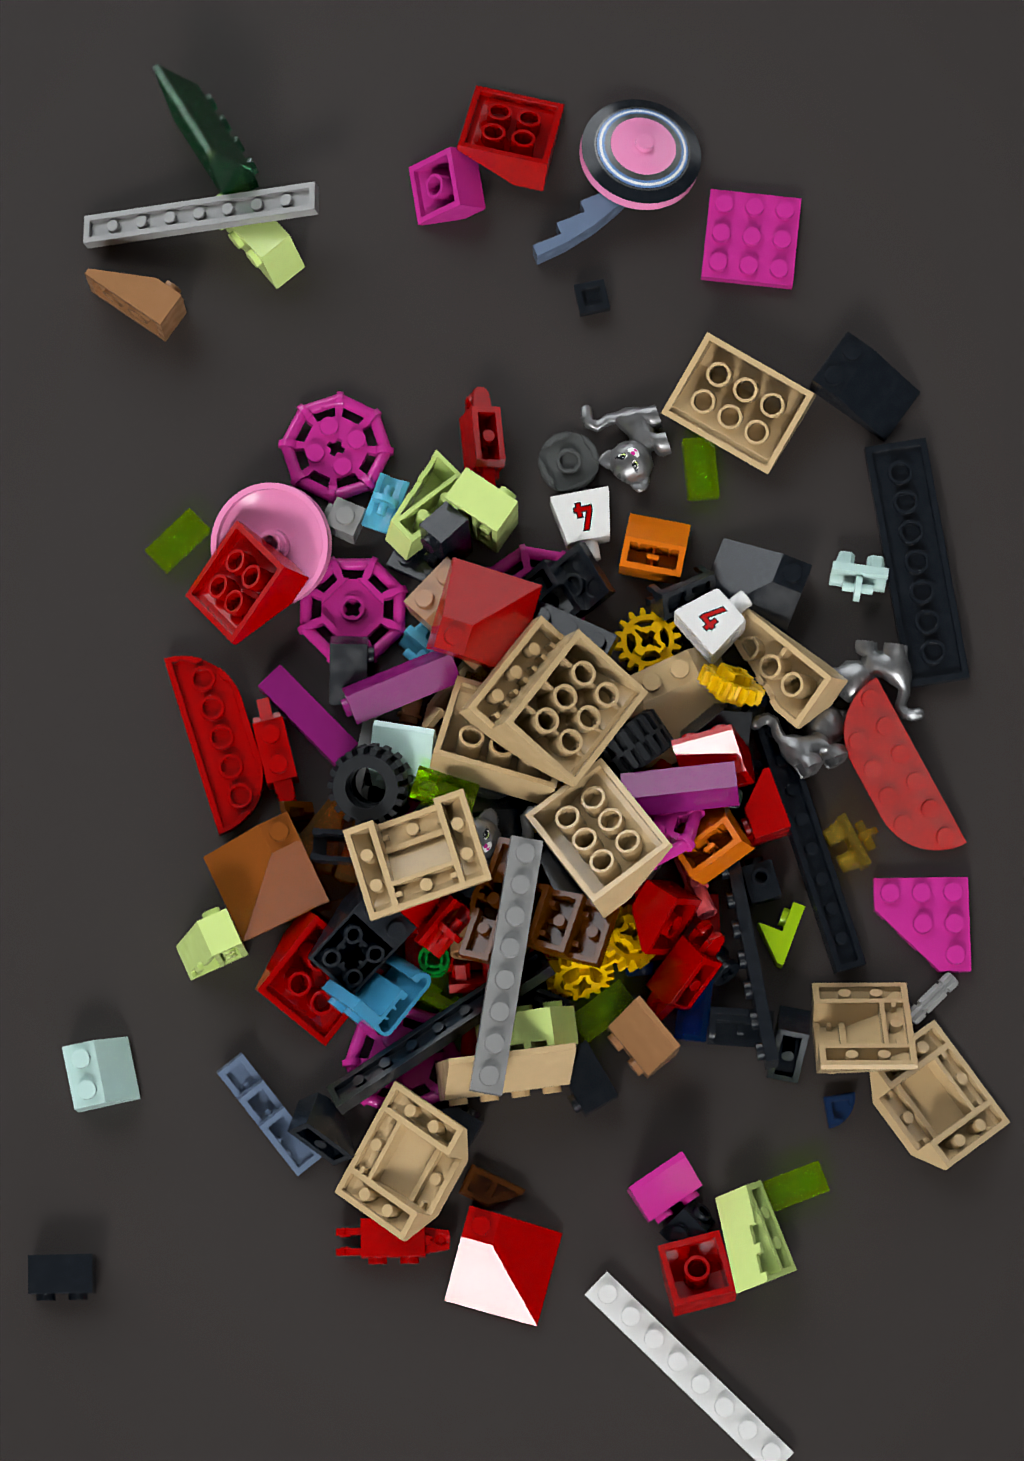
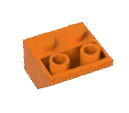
[618,513,691,584]
[677,807,755,885]

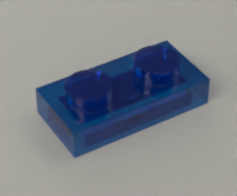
[674,980,713,1043]

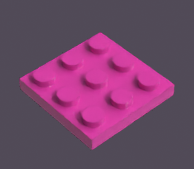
[701,189,802,290]

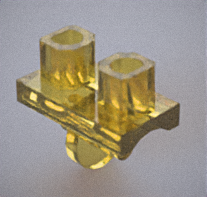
[823,813,879,873]

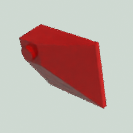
[457,85,565,191]
[185,520,309,645]
[426,557,542,669]
[255,911,384,1046]
[444,1206,562,1327]

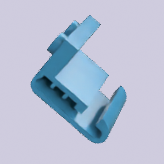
[321,953,431,1036]

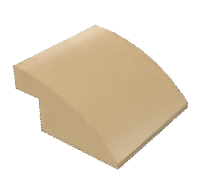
[459,615,648,787]

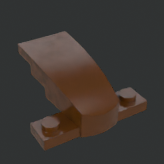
[458,836,620,968]

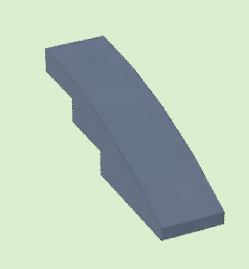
[533,193,625,265]
[216,1052,321,1176]

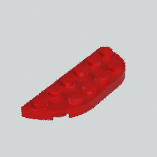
[164,656,264,836]
[843,677,967,850]

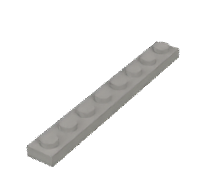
[83,181,319,249]
[469,835,543,1096]

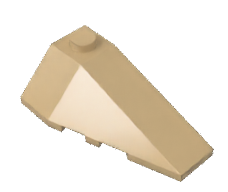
[734,608,848,729]

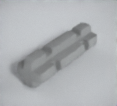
[910,972,959,1025]

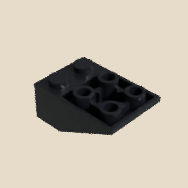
[307,883,417,995]

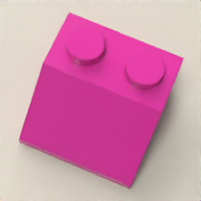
[409,147,486,226]
[627,1151,702,1224]

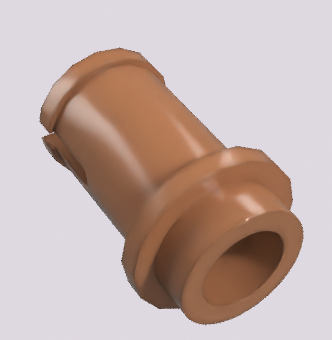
[397,698,423,726]

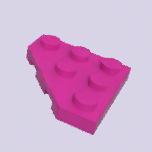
[872,877,972,973]

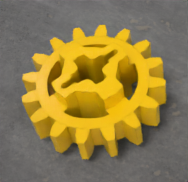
[614,608,681,672]
[697,662,766,707]
[605,904,655,973]
[546,955,614,1001]

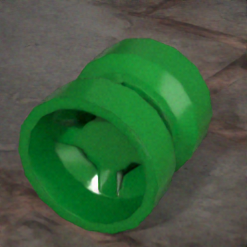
[418,947,450,978]

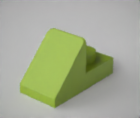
[757,902,805,969]

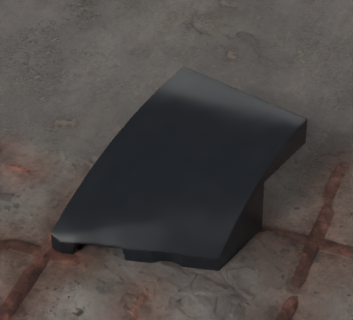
[522,542,616,619]

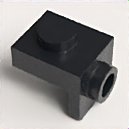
[659,1200,715,1243]

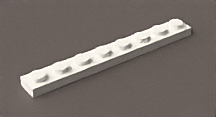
[585,1272,794,1461]

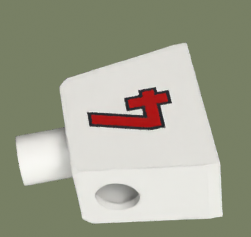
[550,486,610,561]
[674,589,752,664]

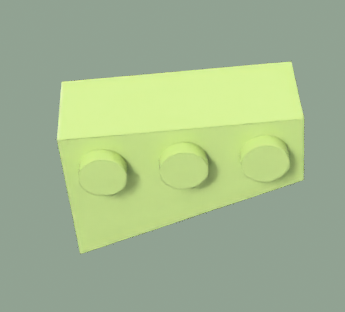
[176,907,248,981]
[715,1180,797,1294]

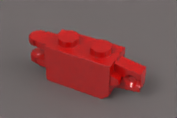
[459,386,506,486]
[252,697,299,802]
[646,920,725,1021]
[336,1218,450,1265]

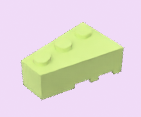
[216,180,305,289]
[385,449,464,560]
[445,467,518,553]
[475,1000,579,1051]

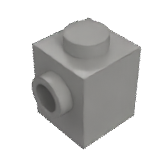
[324,496,366,545]

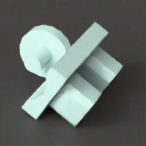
[829,551,889,602]

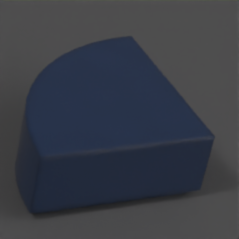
[823,1092,855,1129]

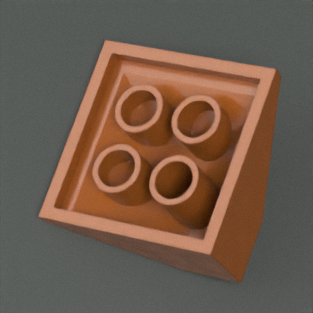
[203,811,330,943]

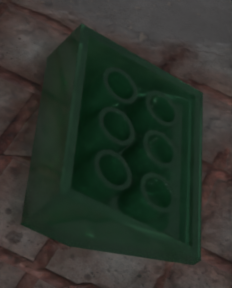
[152,64,259,195]

